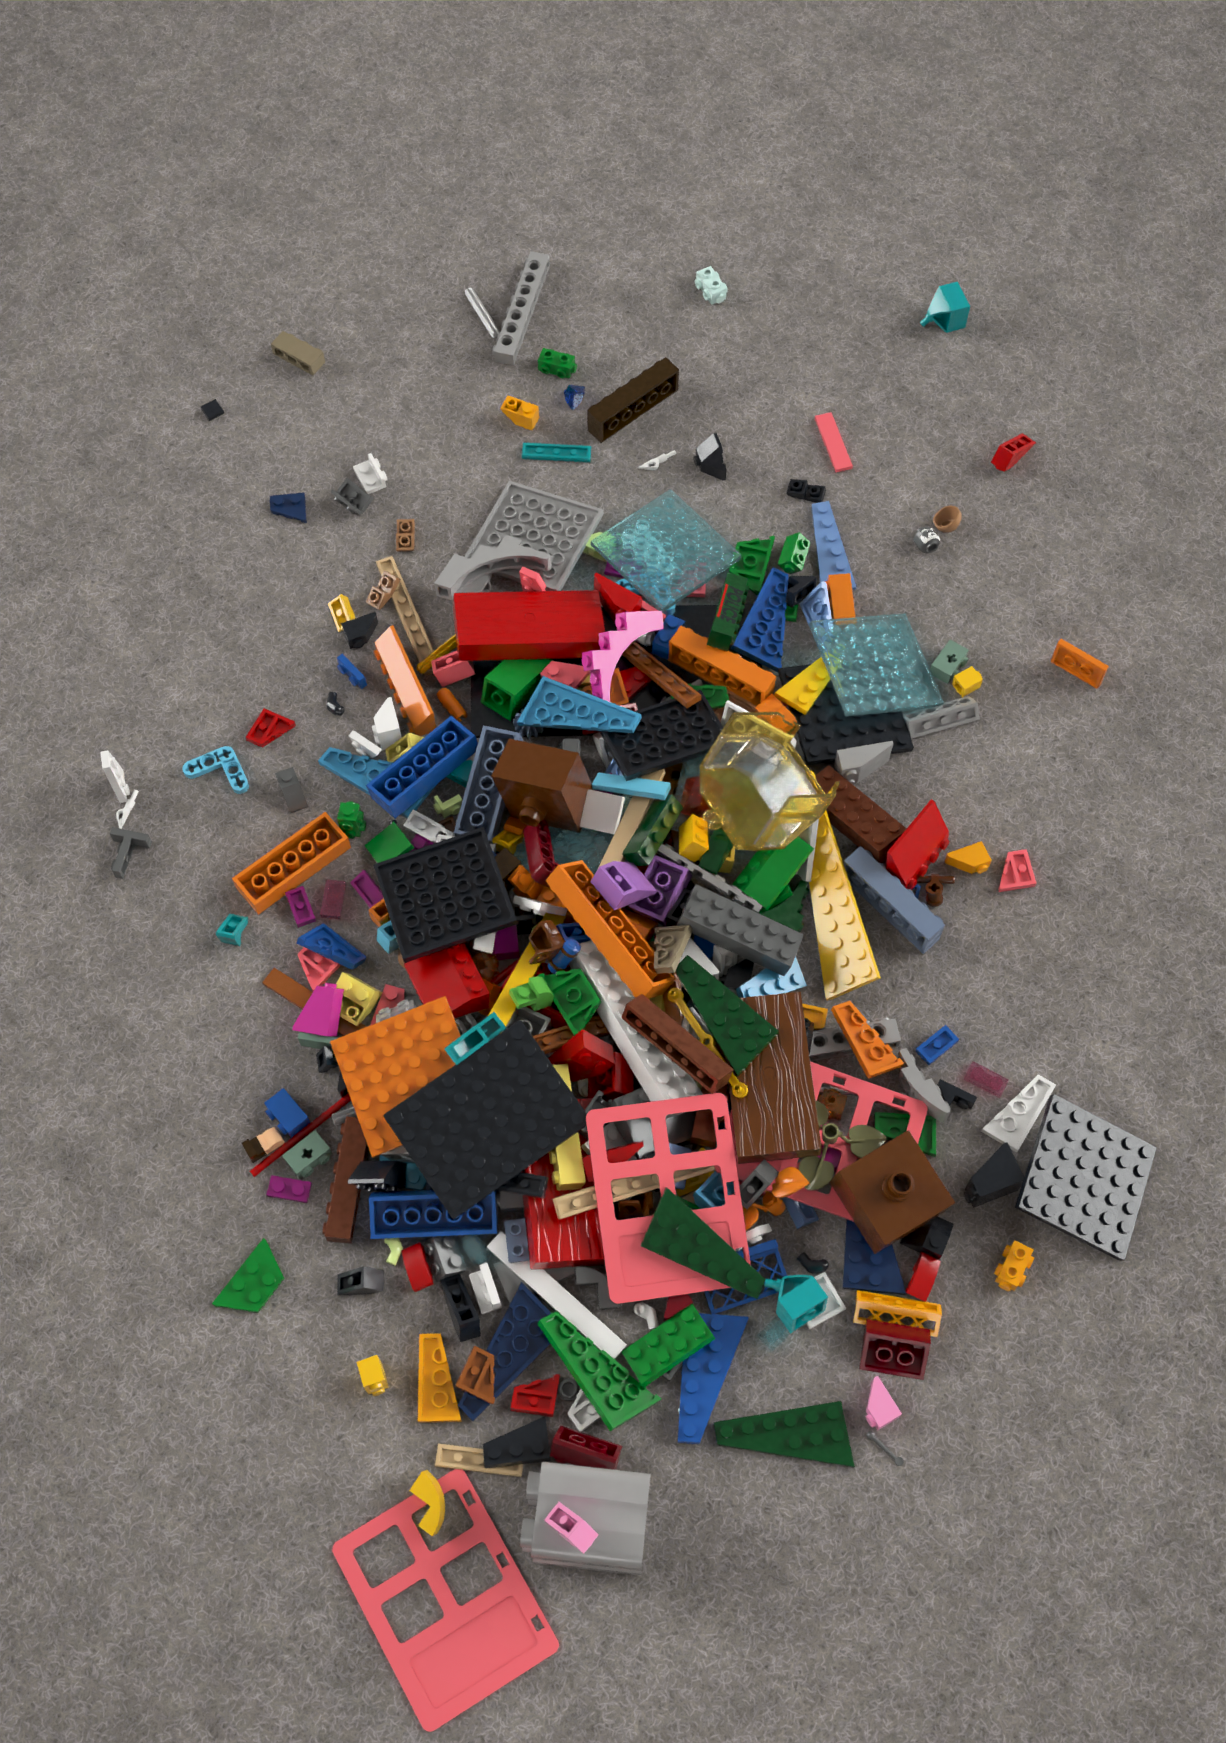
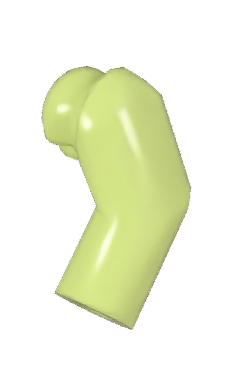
[384,1238,403,1266]

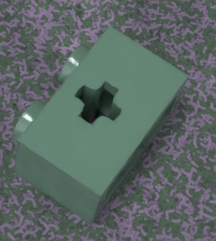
[929,640,969,684]
[282,1130,332,1179]

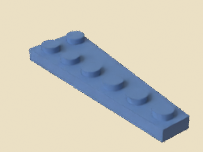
[811,501,856,590]

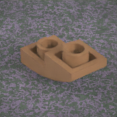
[396,519,415,551]
[366,571,401,610]

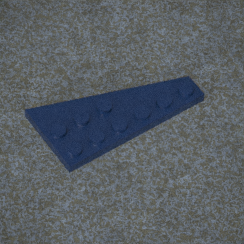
[458,1282,552,1421]

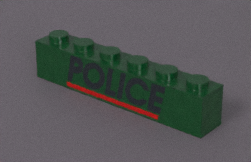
[707,572,750,651]

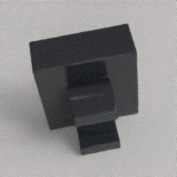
[316,1046,339,1073]

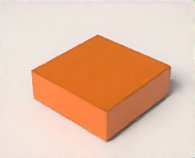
[504,816,527,835]

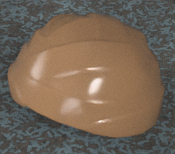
[933,505,962,533]

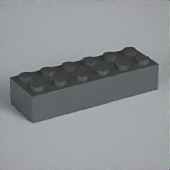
[676,884,804,976]

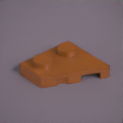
[455,1346,495,1405]

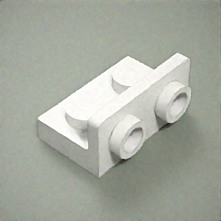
[353,453,387,494]
[469,1263,502,1314]

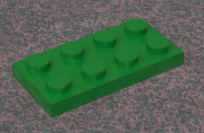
[621,1304,715,1387]

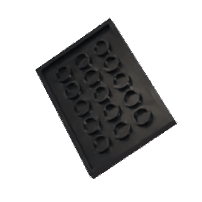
[599,690,731,781]

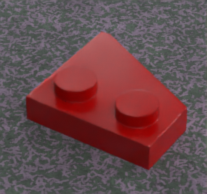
[620,667,652,701]
[510,1374,560,1417]

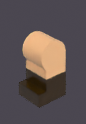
[241,1127,284,1163]

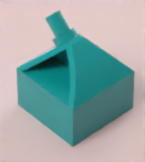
[920,281,970,333]
[764,1275,828,1334]

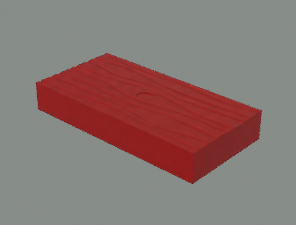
[453,590,605,661]
[522,1098,605,1270]

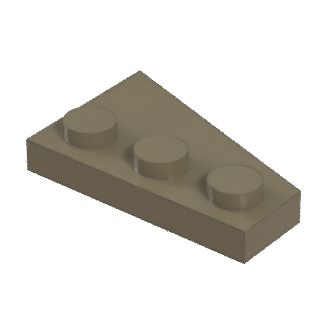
[654,925,693,974]

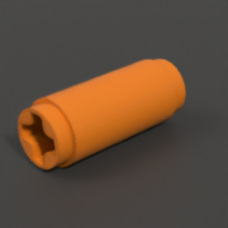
[437,687,468,722]

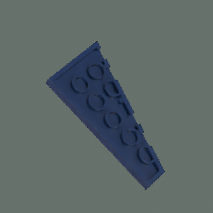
[842,1219,906,1295]

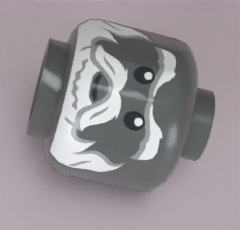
[913,527,940,553]

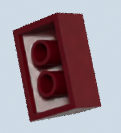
[859,1319,931,1380]
[550,1426,623,1470]

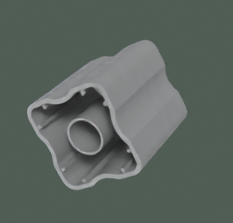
[520,1462,651,1576]

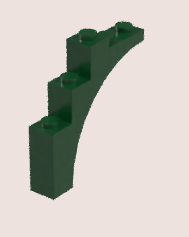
[759,878,809,933]

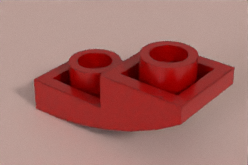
[401,1242,434,1292]
[906,1252,941,1302]

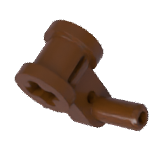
[917,874,955,907]

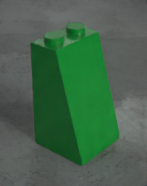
[481,659,553,721]

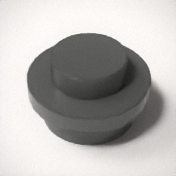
[558,1378,580,1401]

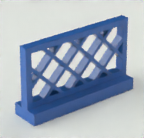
[704,1239,787,1314]

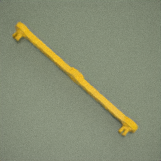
[668,988,748,1098]

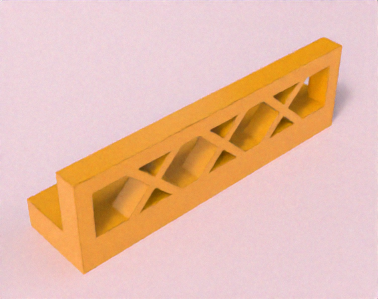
[853,1290,942,1337]

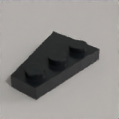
[483,1416,550,1469]

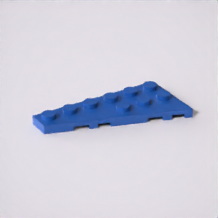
[731,567,789,673]
[678,1313,749,1445]

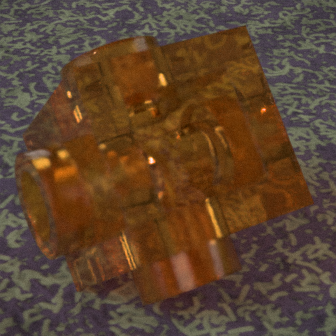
[472,952,500,981]
[817,1088,848,1121]

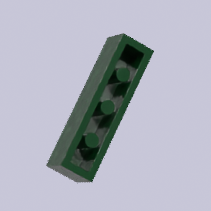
[622,794,683,866]

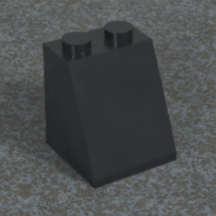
[964,1142,1024,1208]

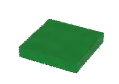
[364,822,414,863]

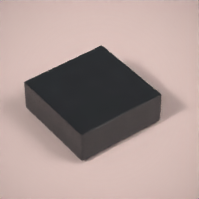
[200,399,224,421]

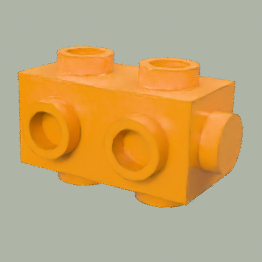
[994,1240,1034,1291]

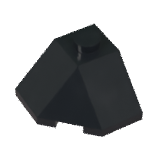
[693,433,727,481]
[900,1216,954,1260]

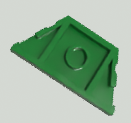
[729,536,775,595]
[538,968,601,1036]
[212,1238,285,1313]

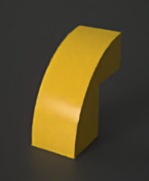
[409,1470,445,1536]

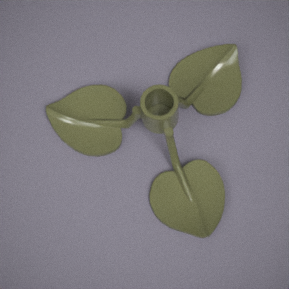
[799,1100,886,1190]

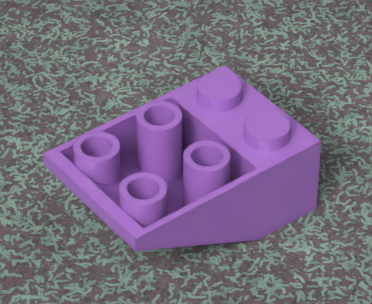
[591,861,657,911]

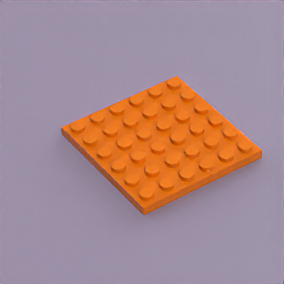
[330,996,461,1158]

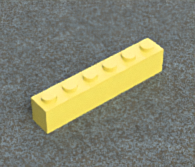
[549,1064,586,1191]

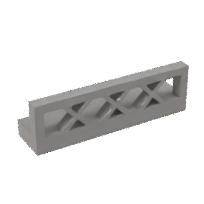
[903,696,980,739]

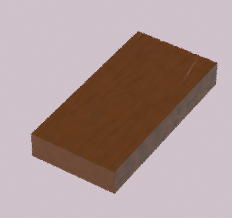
[726,991,822,1164]

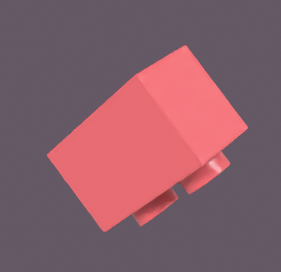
[431,651,475,687]

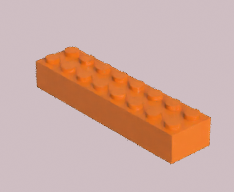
[545,860,676,999]

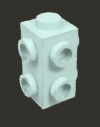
[695,266,728,305]

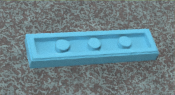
[592,772,671,800]

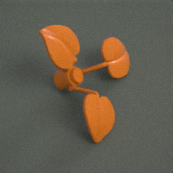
[742,1167,810,1230]

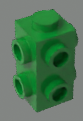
[538,348,577,379]
[778,532,811,574]
[337,801,366,839]

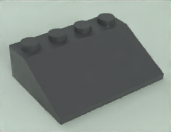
[610,1088,697,1160]

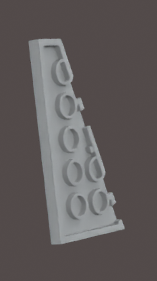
[657,844,762,913]

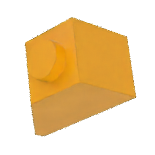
[944,841,992,874]

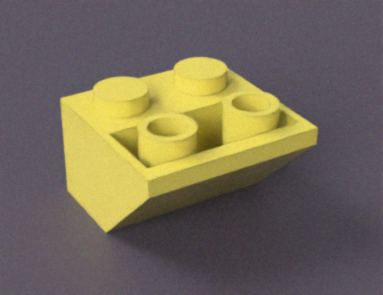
[336,972,382,1026]

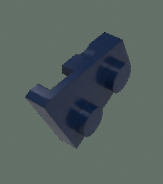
[270,492,307,523]

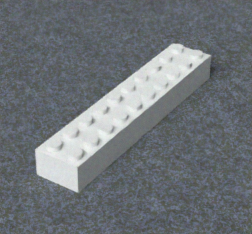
[569,940,703,1119]

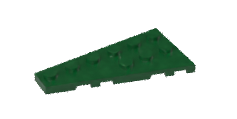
[675,955,779,1077]
[640,1187,766,1299]
[713,1401,855,1468]

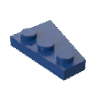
[297,923,366,970]

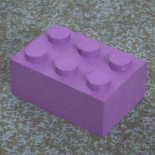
[629,855,693,926]

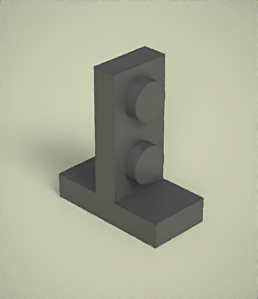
[110,827,152,879]

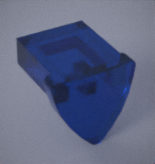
[564,385,585,410]

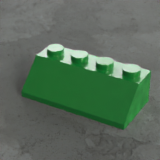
[732,824,814,911]

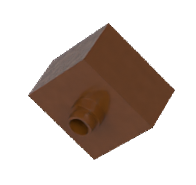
[491,739,593,833]
[830,1130,955,1254]

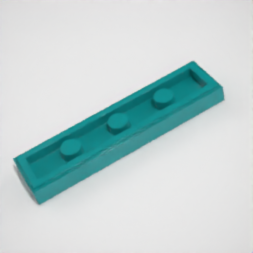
[522,442,592,462]

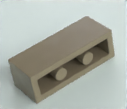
[271,331,325,375]

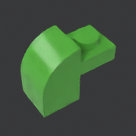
[509,976,554,1011]

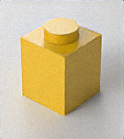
[952,666,983,698]

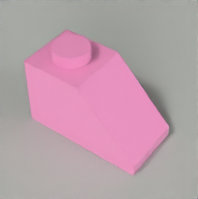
[865,1376,902,1430]
[544,1502,598,1554]

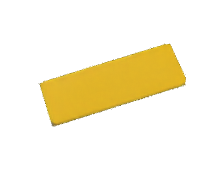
[328,594,355,632]

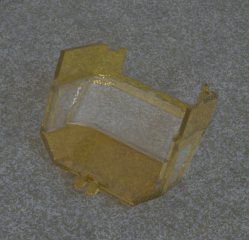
[700,712,840,851]

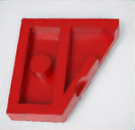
[245,708,296,748]

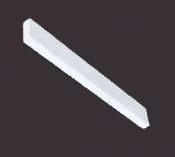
[487,1231,627,1359]

